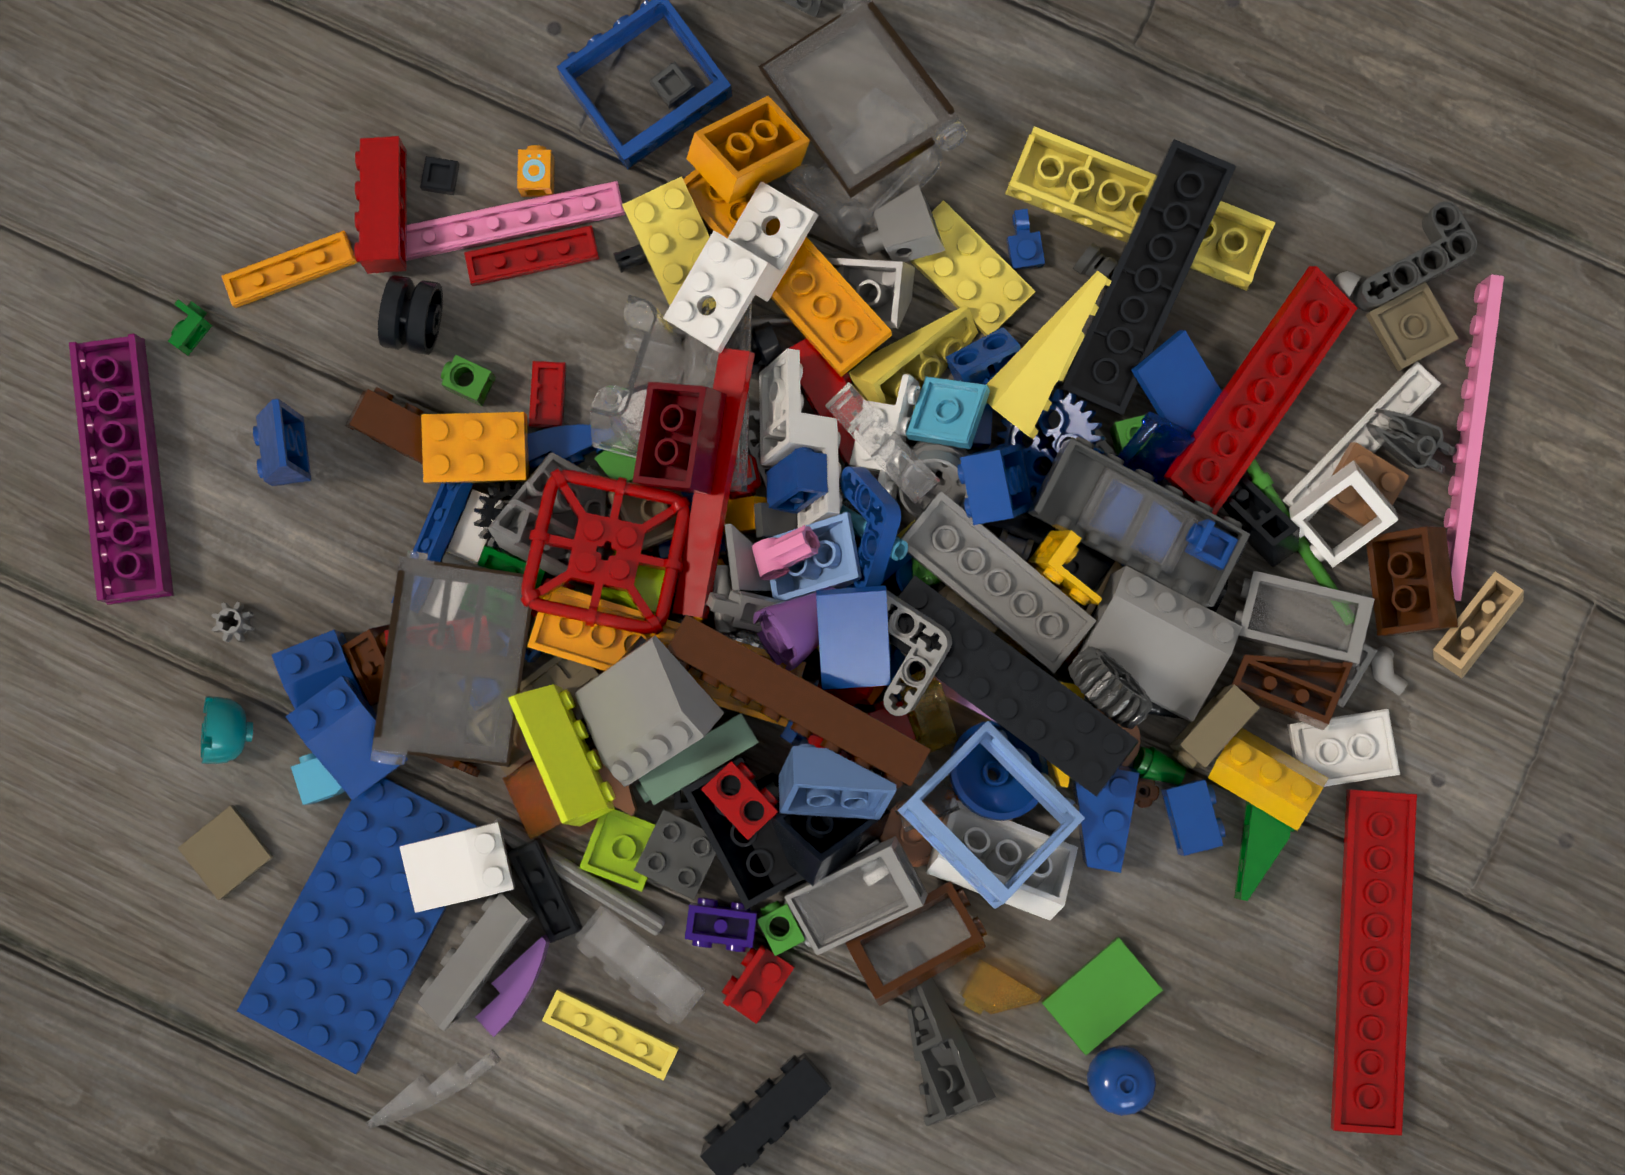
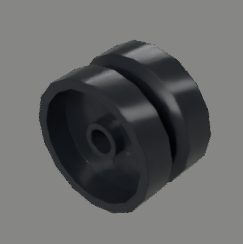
[378,275,443,355]

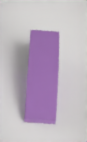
[475,934,550,1037]

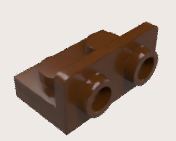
[342,624,418,706]

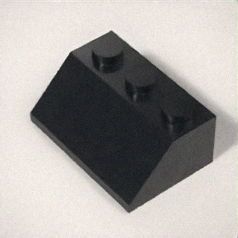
[772,808,890,886]

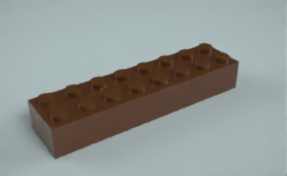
[667,615,931,789]

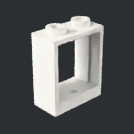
[1289,460,1399,568]

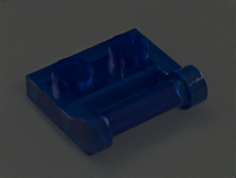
[1115,412,1195,485]

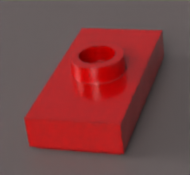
[529,361,567,429]

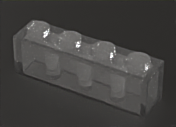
[574,904,706,1025]

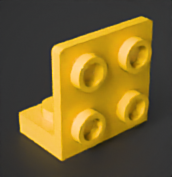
[1027,530,1102,605]

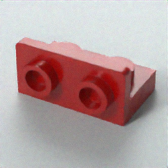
[721,944,795,1024]

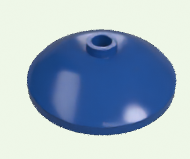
[949,721,1048,821]

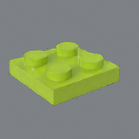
[579,809,656,892]

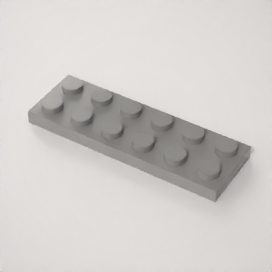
[901,491,1096,673]

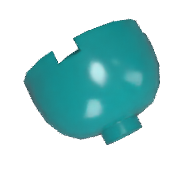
[201,696,253,764]

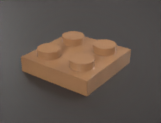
[1325,442,1409,527]

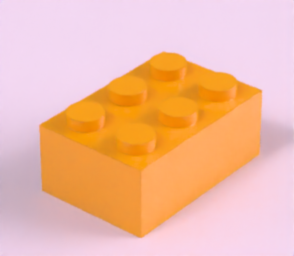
[686,96,810,204]
[421,412,529,484]

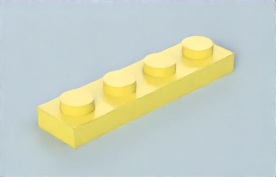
[542,989,679,1081]

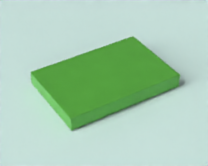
[1041,937,1163,1056]

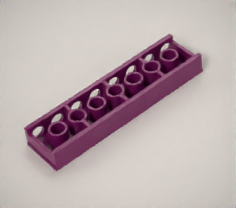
[69,333,174,605]

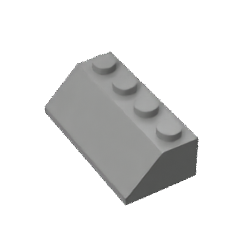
[418,891,537,1031]

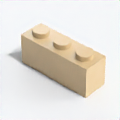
[1433,571,1524,678]

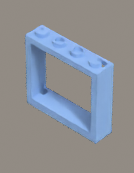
[897,721,1085,909]

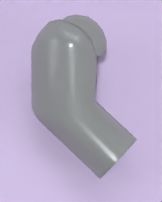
[1371,646,1408,695]

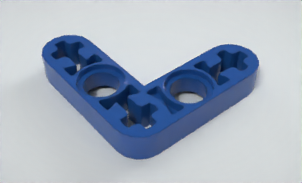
[840,466,901,588]

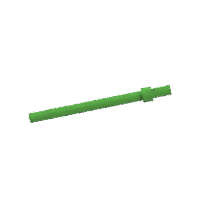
[1247,459,1355,626]

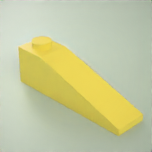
[849,306,978,414]

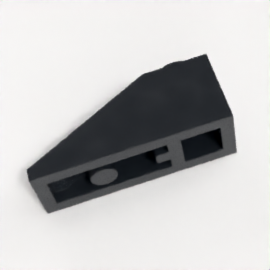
[1222,475,1300,567]

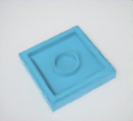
[906,376,990,449]

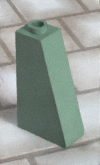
[635,713,759,805]

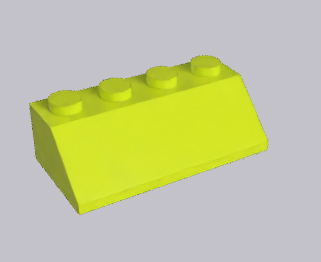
[508,684,616,827]

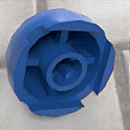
[1087,1045,1156,1116]

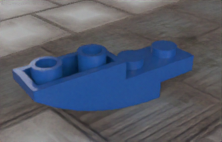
[493,424,619,484]

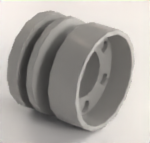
[899,441,969,518]

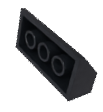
[682,757,804,910]

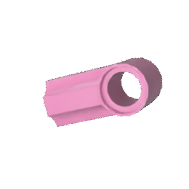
[752,525,821,580]

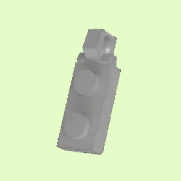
[706,590,785,632]

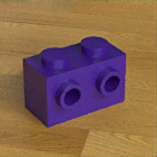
[685,897,758,952]

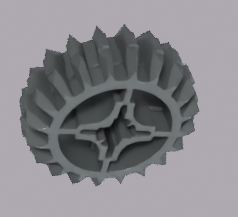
[1068,646,1153,729]

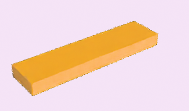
[221,231,358,308]

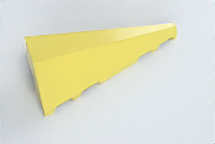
[986,271,1112,439]

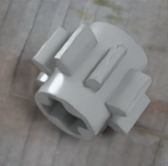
[211,602,255,642]

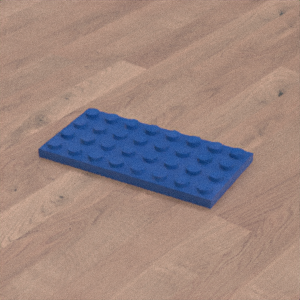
[237,777,478,1074]

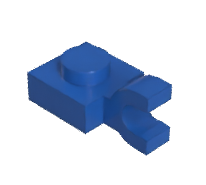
[1006,209,1045,270]

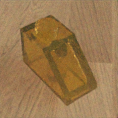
[960,959,1041,1015]

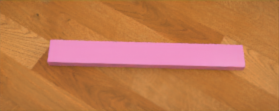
[406,181,625,261]

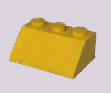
[1208,728,1329,831]

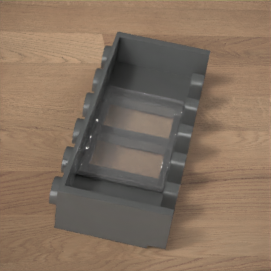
[1028,437,1250,607]

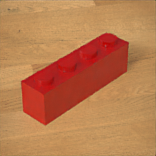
[354,136,407,274]
[783,338,864,467]

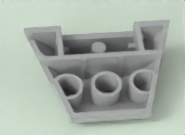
[488,452,606,585]

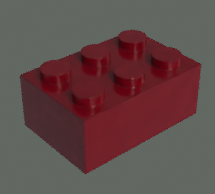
[632,382,727,495]

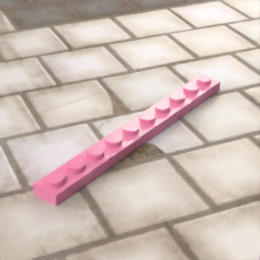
[1444,274,1504,603]

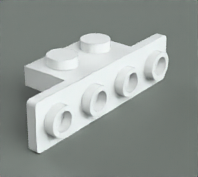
[849,374,921,499]

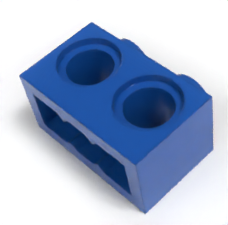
[945,327,1021,385]

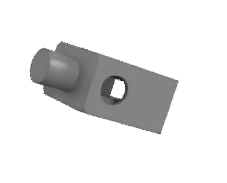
[862,185,945,262]

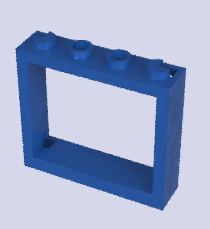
[557,0,732,170]

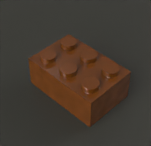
[1366,526,1458,636]

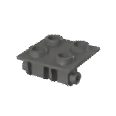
[634,809,716,900]

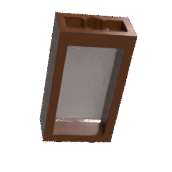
[845,881,987,1006]

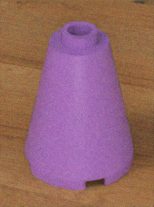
[753,588,835,671]

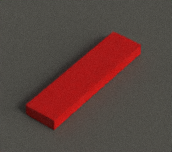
[464,225,599,286]

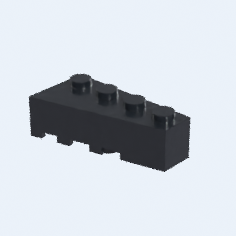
[700,1053,832,1175]

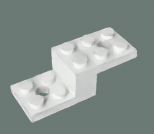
[663,181,819,353]
[759,348,842,528]

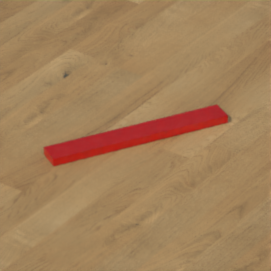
[672,348,755,619]

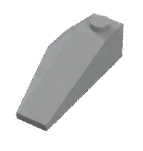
[826,258,915,329]

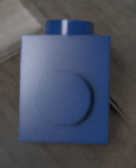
[1184,519,1238,570]

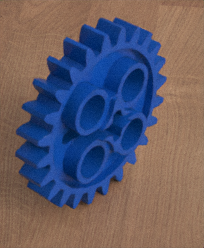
[996,389,1105,492]

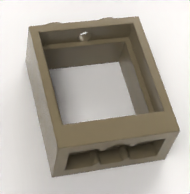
[1168,684,1260,769]

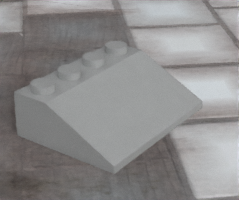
[1078,566,1242,722]
[574,635,724,787]

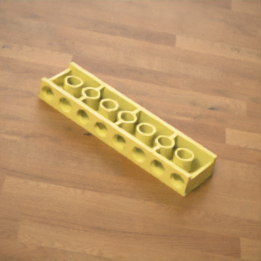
[1005,126,1275,291]

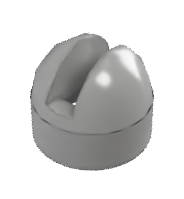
[1334,271,1362,299]

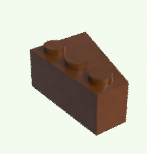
[345,387,424,465]
[1231,655,1353,730]

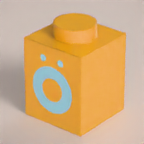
[517,145,555,197]

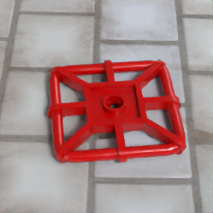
[520,468,691,635]

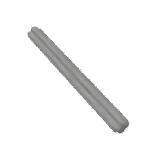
[493,818,665,935]

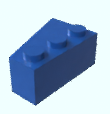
[1072,765,1140,873]

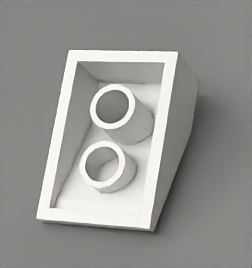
[400,821,515,913]

